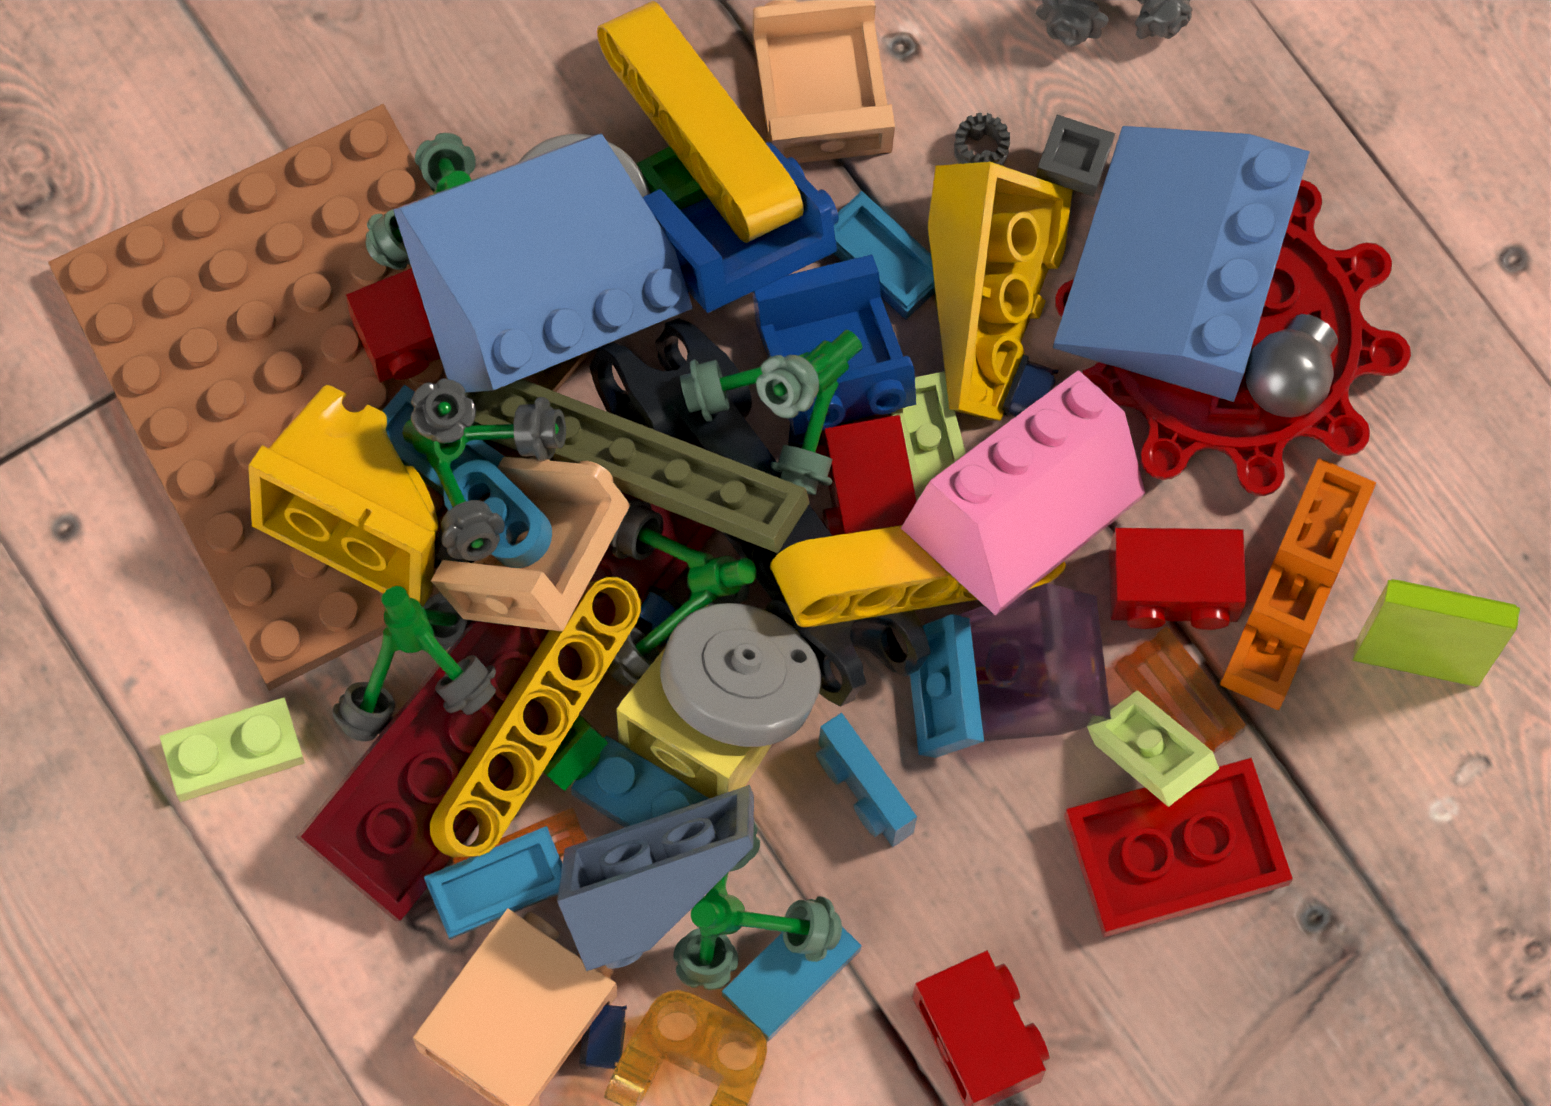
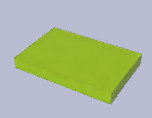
[1352,579,1520,687]

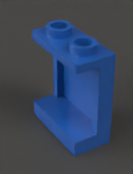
[642,141,839,313]
[752,254,917,435]

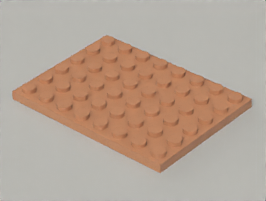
[48,103,540,691]

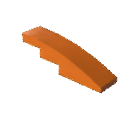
[1220,458,1377,711]

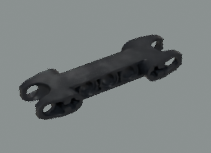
[589,318,931,707]

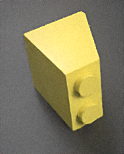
[616,605,772,799]

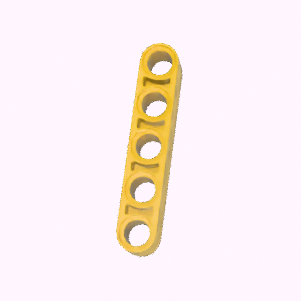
[597,1,804,243]
[770,525,1066,627]
[430,577,641,857]

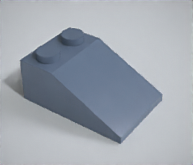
[557,785,754,971]

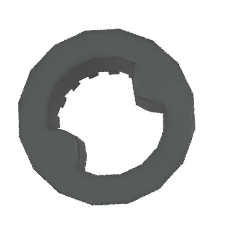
[954,113,1010,166]

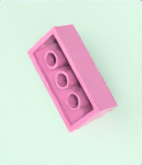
[901,370,1145,616]

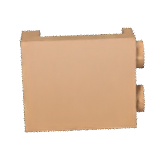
[752,0,895,163]
[431,456,630,631]
[413,908,617,1106]

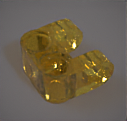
[604,990,767,1106]

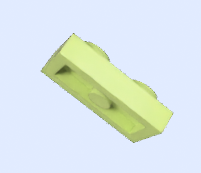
[888,371,966,501]
[1087,690,1219,807]
[159,697,305,802]

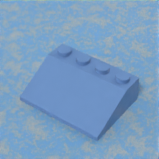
[1053,126,1310,402]
[393,133,693,393]

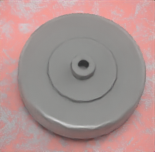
[660,603,821,747]

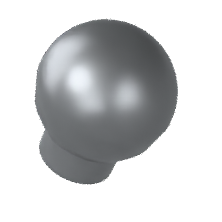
[1245,314,1338,417]

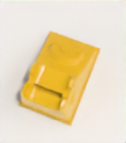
[249,385,438,607]

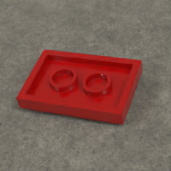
[1064,757,1293,938]

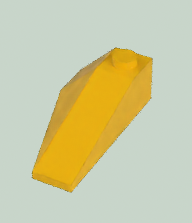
[928,162,1073,421]

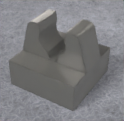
[1036,114,1116,197]

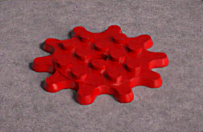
[1055,180,1411,496]

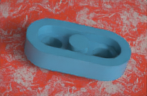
[444,460,552,568]

